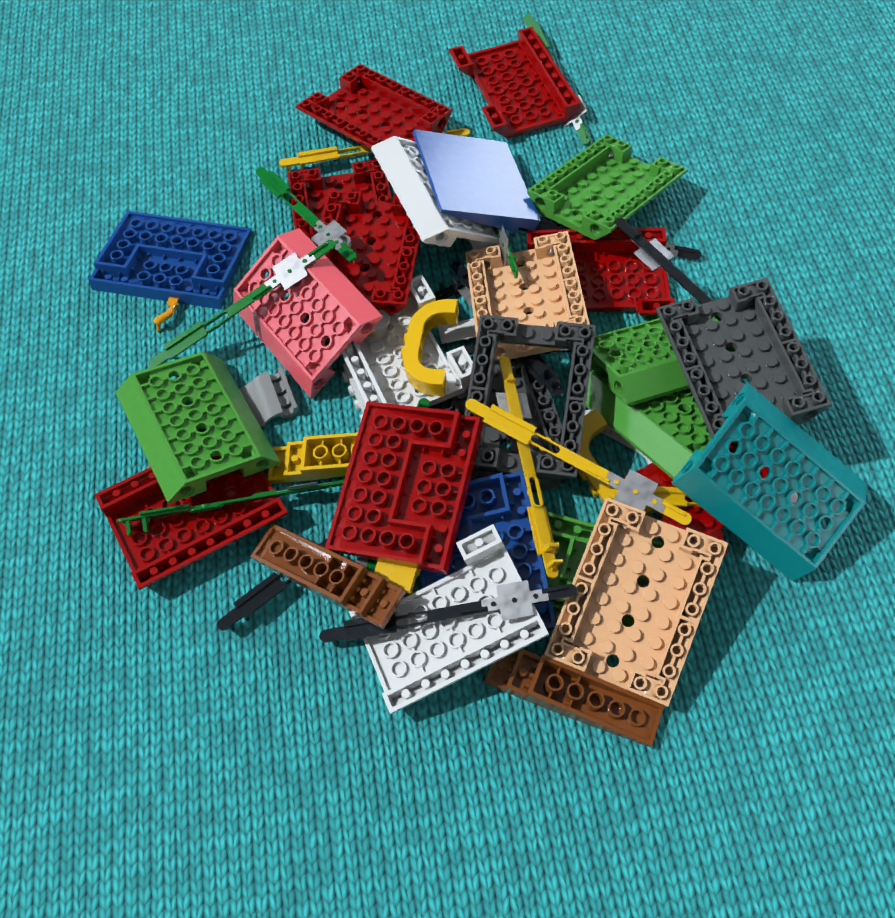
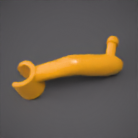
[153,297,179,332]

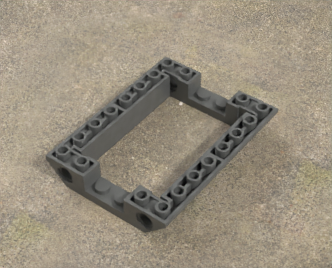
[465,314,596,480]

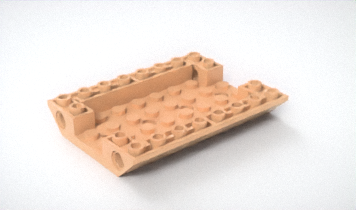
[465,231,590,361]
[544,497,728,707]

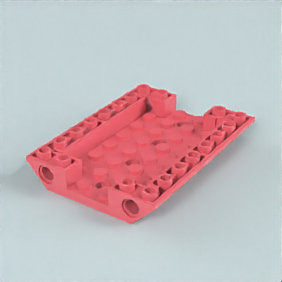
[233,228,384,399]

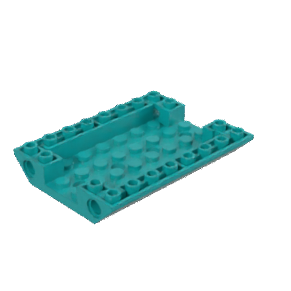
[671,383,867,581]

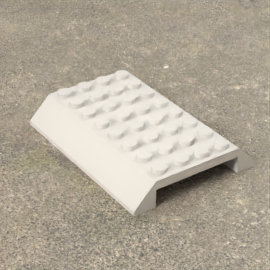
[341,275,473,407]
[348,524,549,714]

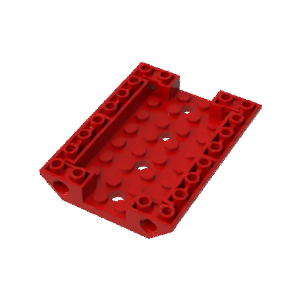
[296,64,452,149]
[287,160,392,272]
[314,190,420,316]

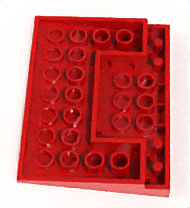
[325,401,484,575]

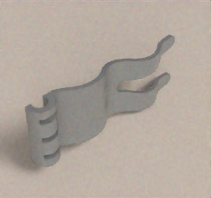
[146,367,298,469]

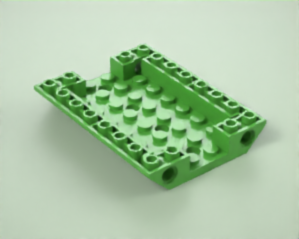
[527,135,688,240]
[571,317,736,406]
[116,352,280,505]
[586,366,737,479]

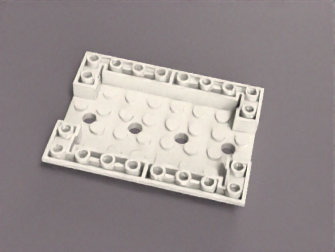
[371,136,500,250]

